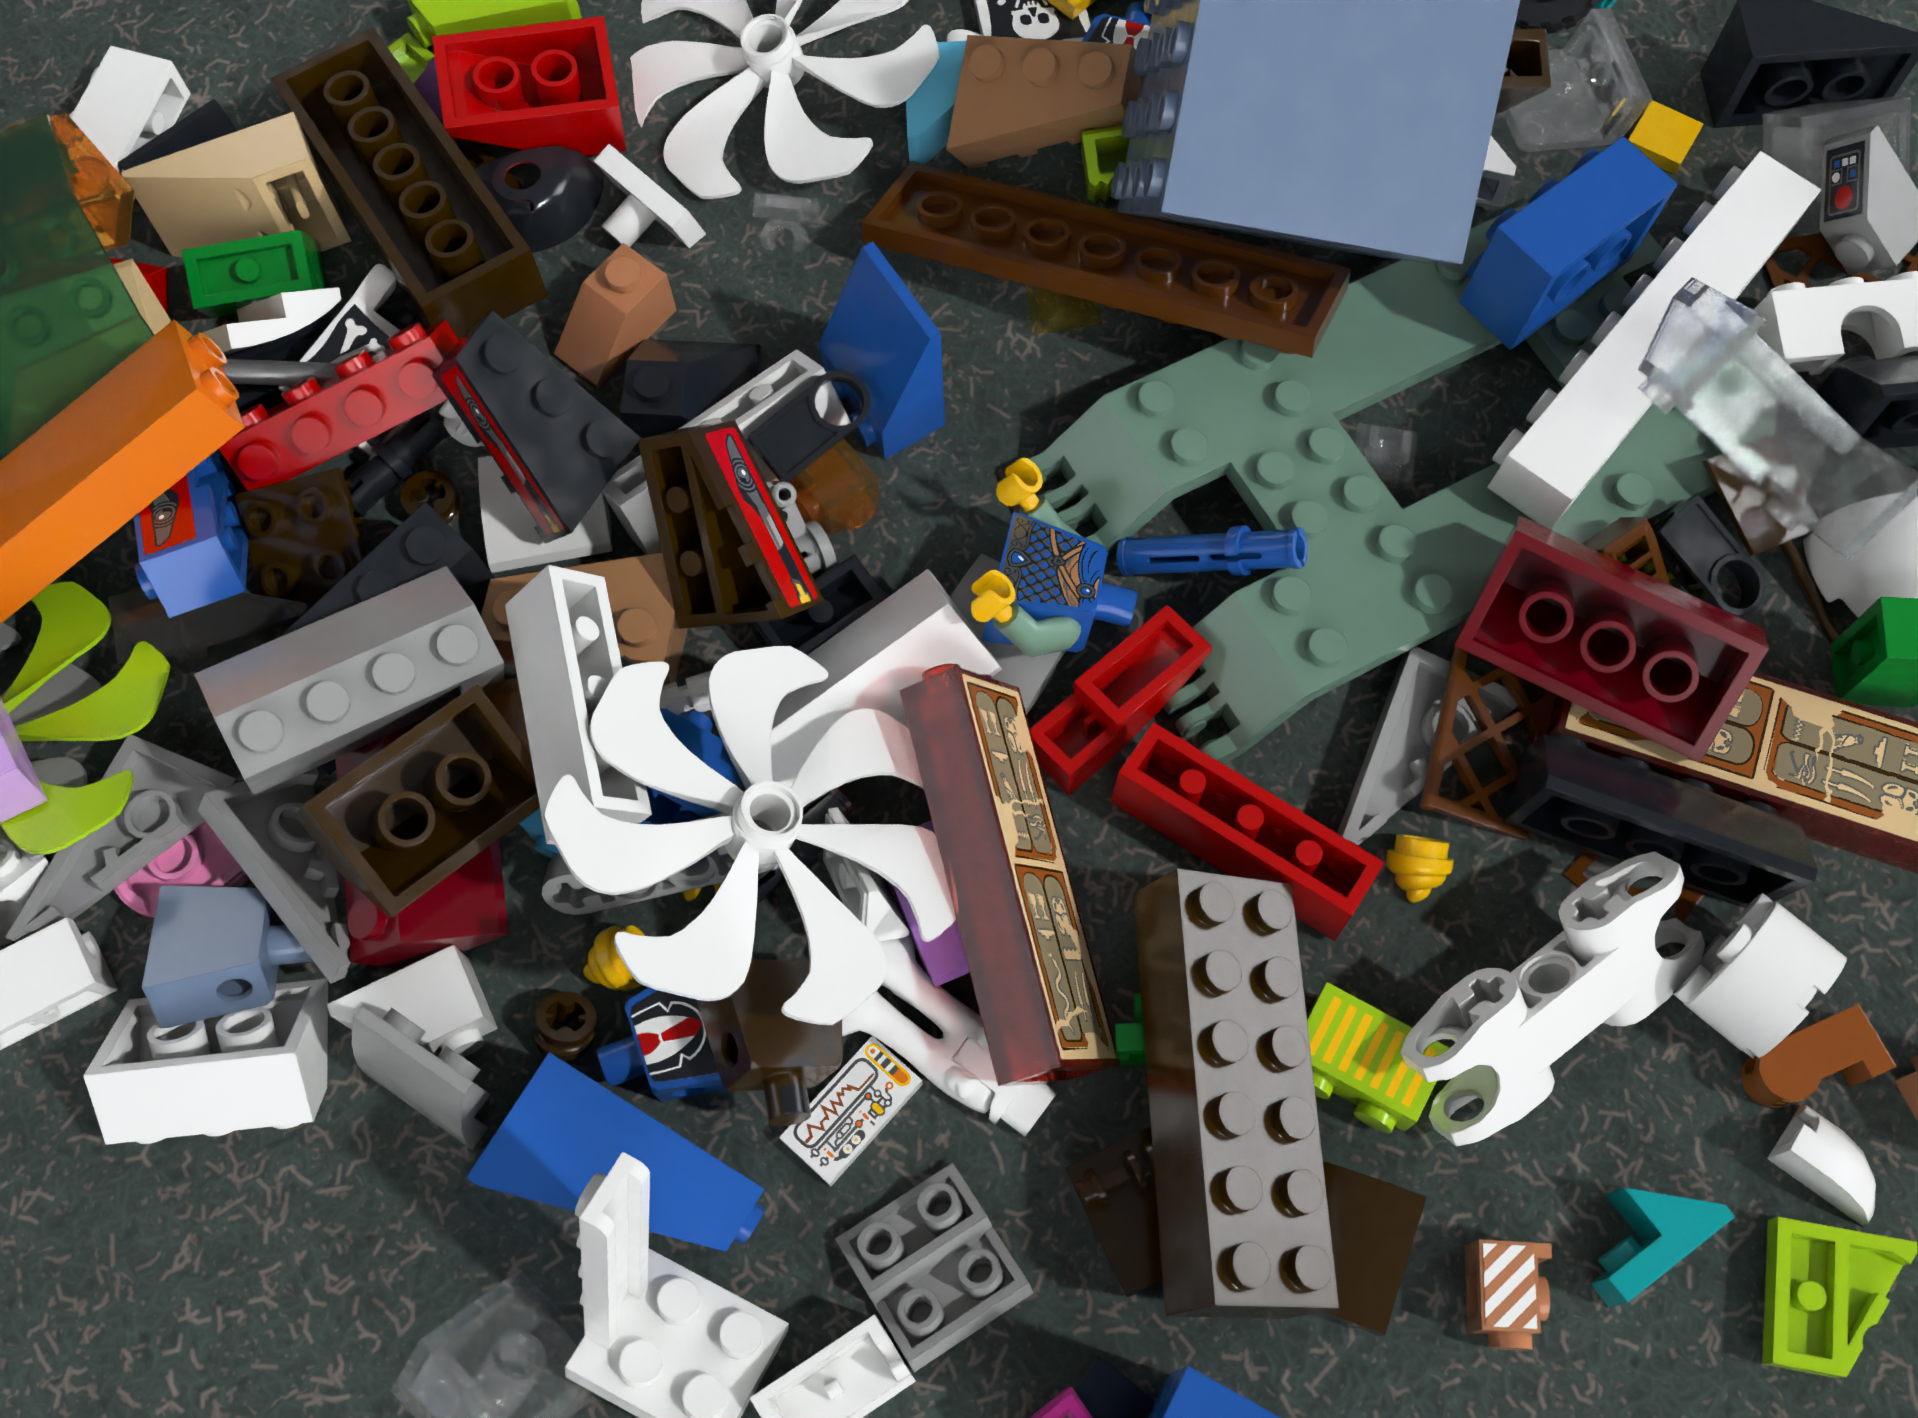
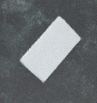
[823,807,909,942]

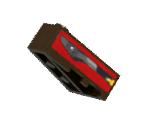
[637,420,825,629]

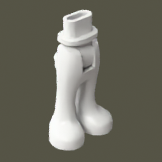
[842,934,1057,1137]

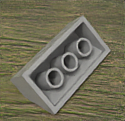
[194,566,504,795]

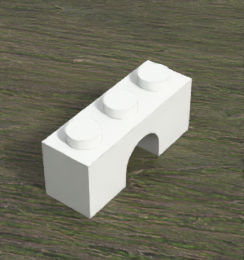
[1747,271,1918,375]

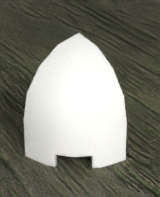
[1767,1105,1876,1227]

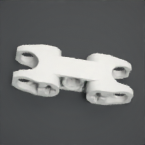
[1400,851,1705,1147]

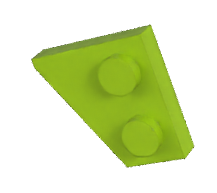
[1762,1217,1917,1378]

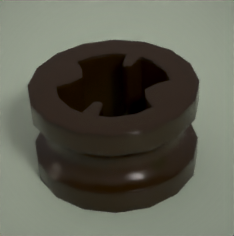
[400,470,461,524]
[533,991,597,1061]

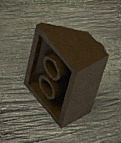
[295,684,540,918]

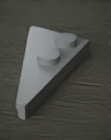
[1337,647,1518,845]
[5,735,239,943]
[197,767,350,984]

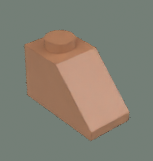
[554,243,677,389]

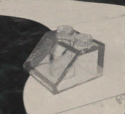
[391,1269,593,1418]

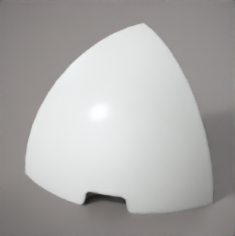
[1803,496,1918,618]

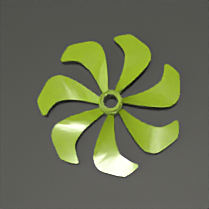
[0,581,170,854]

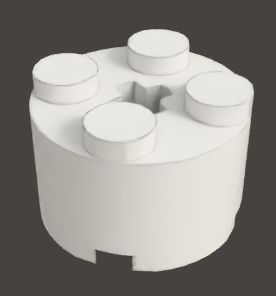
[1674,893,1847,1059]

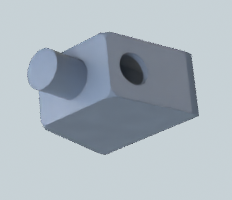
[142,885,314,1028]

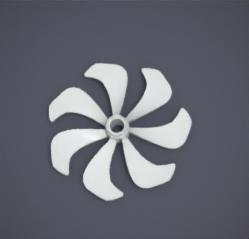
[630,0,940,199]
[543,646,961,1025]

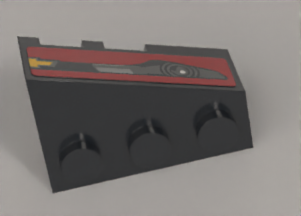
[432,311,641,544]

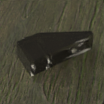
[108,584,310,678]

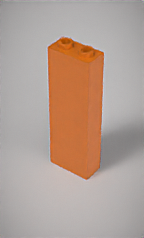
[0,320,245,624]

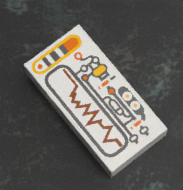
[779,1036,923,1186]

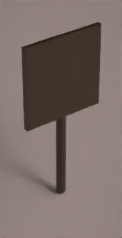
[1702,434,1840,644]

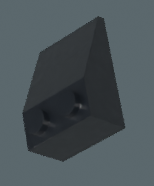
[1700,0,1918,128]

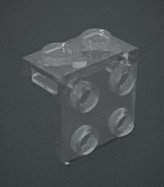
[1503,8,1653,152]

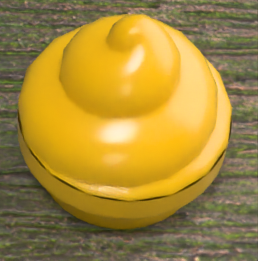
[1386,834,1454,903]
[583,925,645,992]

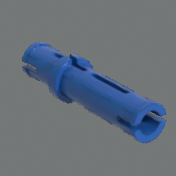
[1116,525,1308,577]

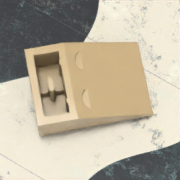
[121,112,351,257]

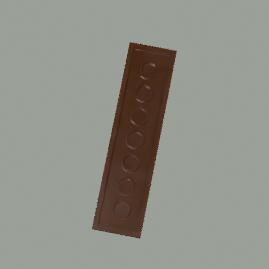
[861,162,1351,358]

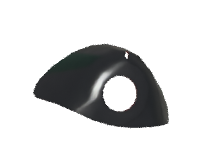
[475,146,604,253]

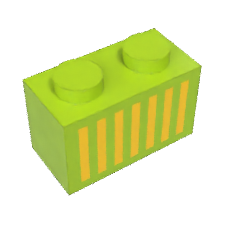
[1307,982,1450,1134]

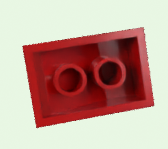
[432,16,626,156]

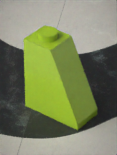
[406,0,582,49]

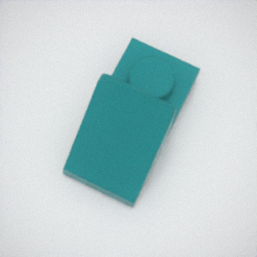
[1590,1188,1735,1307]

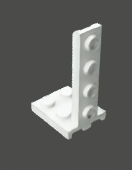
[565,1152,789,1418]

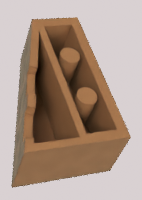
[946,35,1141,168]
[481,553,688,685]

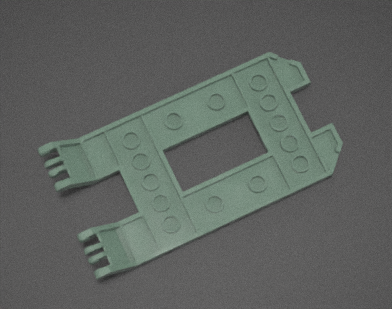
[1029,202,1777,764]

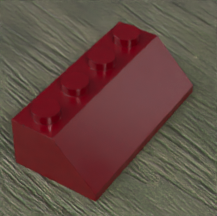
[1454,515,1769,763]
[335,716,509,970]

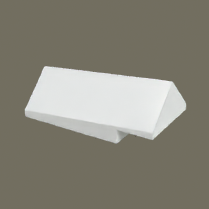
[771,569,1002,812]

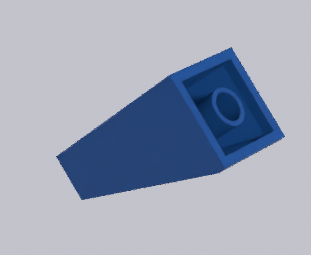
[466,1052,765,1252]

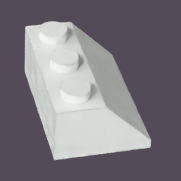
[83,978,328,1145]

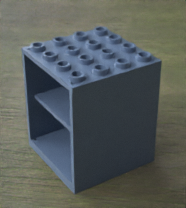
[1111,0,1520,264]

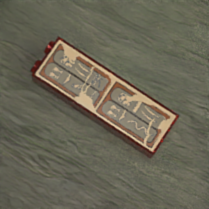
[899,663,1120,1086]
[1548,671,1918,874]

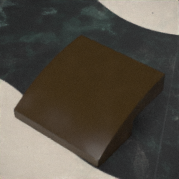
[1319,1161,1427,1337]

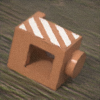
[1464,1239,1552,1351]

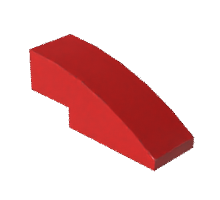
[1029,605,1212,796]

